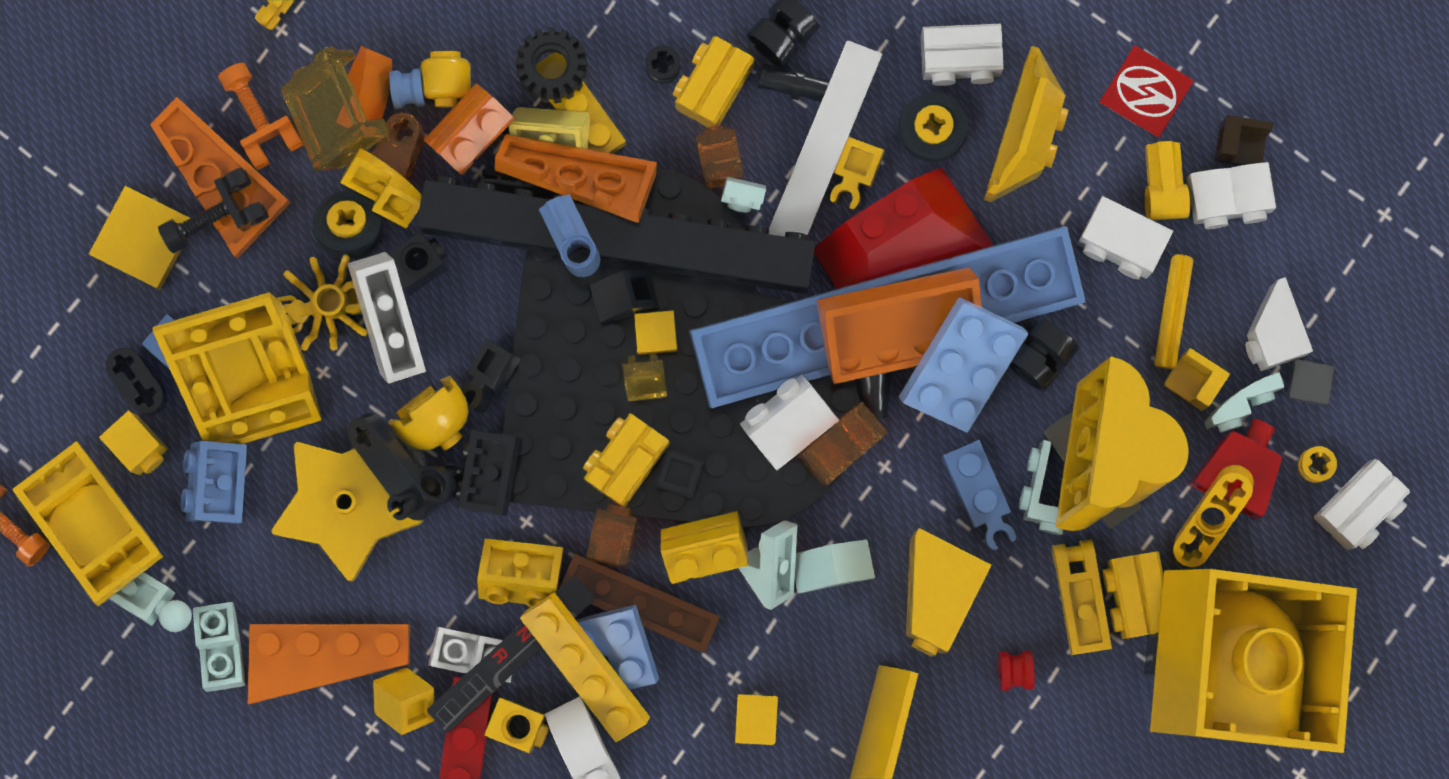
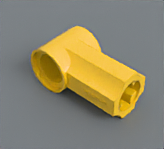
[1145,141,1190,220]

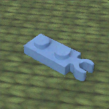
[942,440,1016,551]

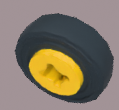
[898,92,968,163]
[313,190,384,259]

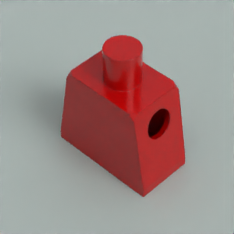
[1189,419,1282,520]

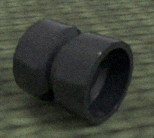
[747,0,820,68]
[1009,317,1079,392]

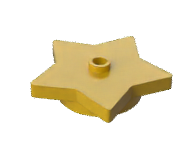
[272,442,423,581]

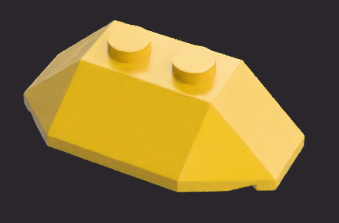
[984,46,1069,202]

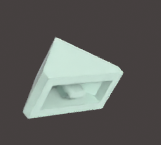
[795,539,875,594]

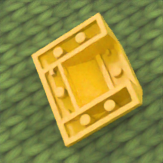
[153,292,322,444]

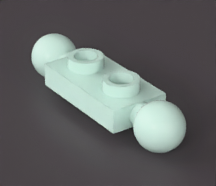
[109,572,192,632]

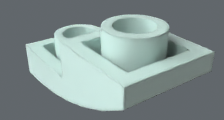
[721,177,766,212]
[1204,372,1284,433]
[193,602,246,692]

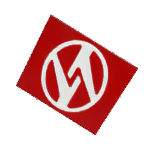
[1099,45,1194,138]

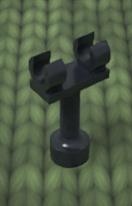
[158,168,269,254]

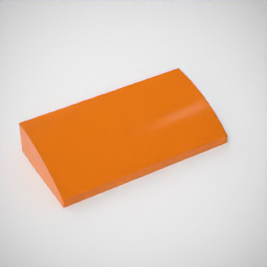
[817,267,982,384]

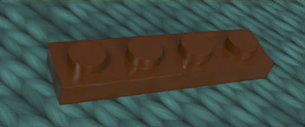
[559,554,720,654]

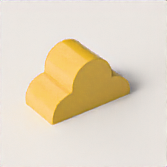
[1055,356,1189,531]

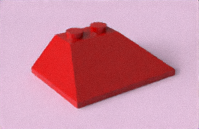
[814,167,994,289]

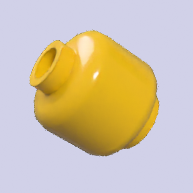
[420,51,471,108]

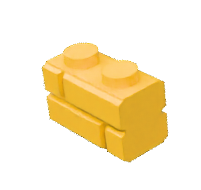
[673,36,754,131]
[583,413,670,508]
[661,511,749,584]
[1102,551,1164,639]

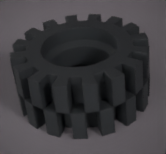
[515,27,587,103]

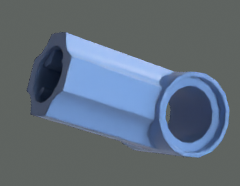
[539,194,600,277]

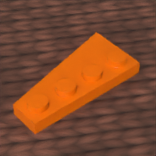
[150,97,291,259]
[495,134,657,223]
[248,624,410,704]

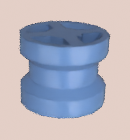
[389,68,427,110]

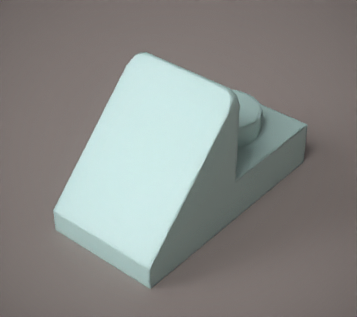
[739,520,797,610]

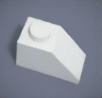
[1245,277,1313,372]

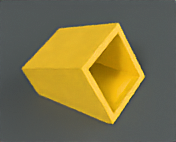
[906,528,991,657]

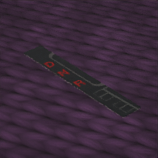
[427,576,595,732]

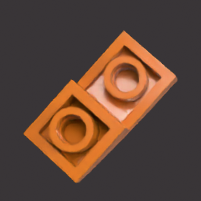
[338,46,392,137]

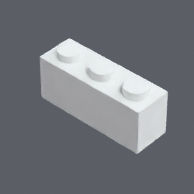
[347,252,426,384]

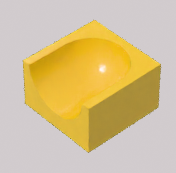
[1150,569,1357,753]

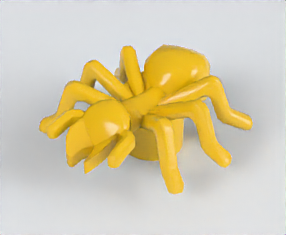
[277,254,368,351]

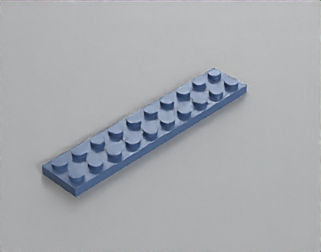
[689,226,1086,408]

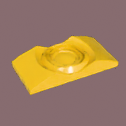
[12,441,163,606]

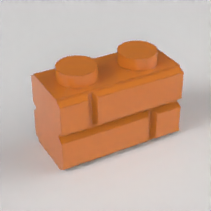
[424,83,515,175]

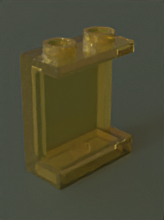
[280,47,390,171]

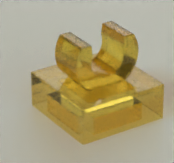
[623,353,667,401]

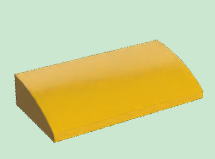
[850,665,919,779]

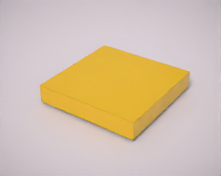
[89,186,190,290]

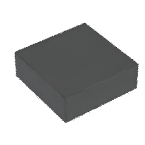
[1287,359,1335,406]

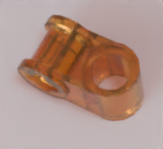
[372,112,425,182]

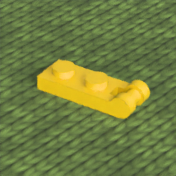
[1052,539,1112,655]

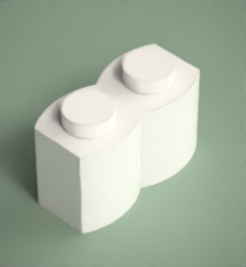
[1187,162,1276,229]

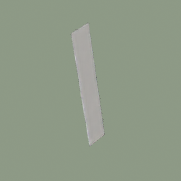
[769,41,882,237]

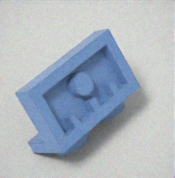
[180,441,247,524]

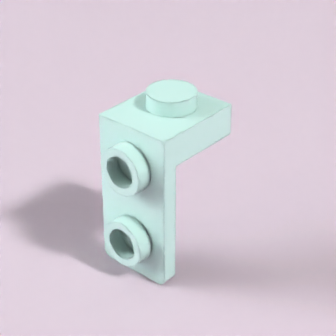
[1019,440,1063,535]

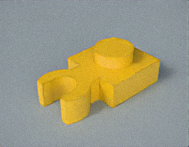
[830,137,885,211]

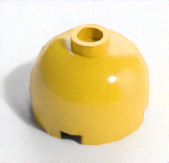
[388,375,469,451]

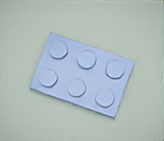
[899,297,1028,433]

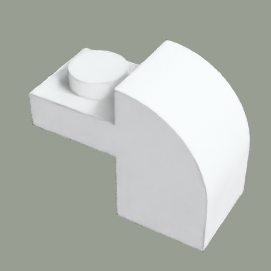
[545,697,621,779]

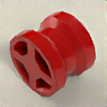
[998,650,1035,691]

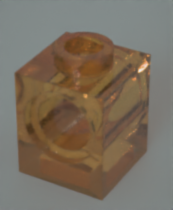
[696,125,744,188]

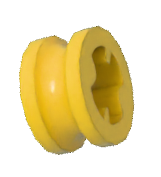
[1297,446,1337,483]

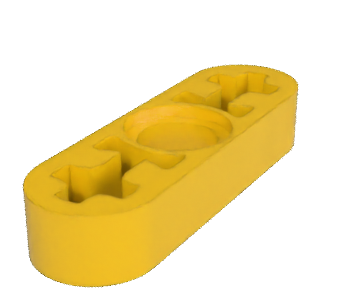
[1173,465,1254,567]

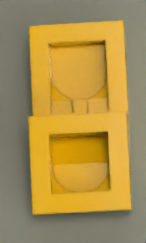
[340,148,422,228]

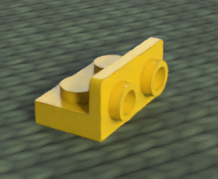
[477,538,563,607]

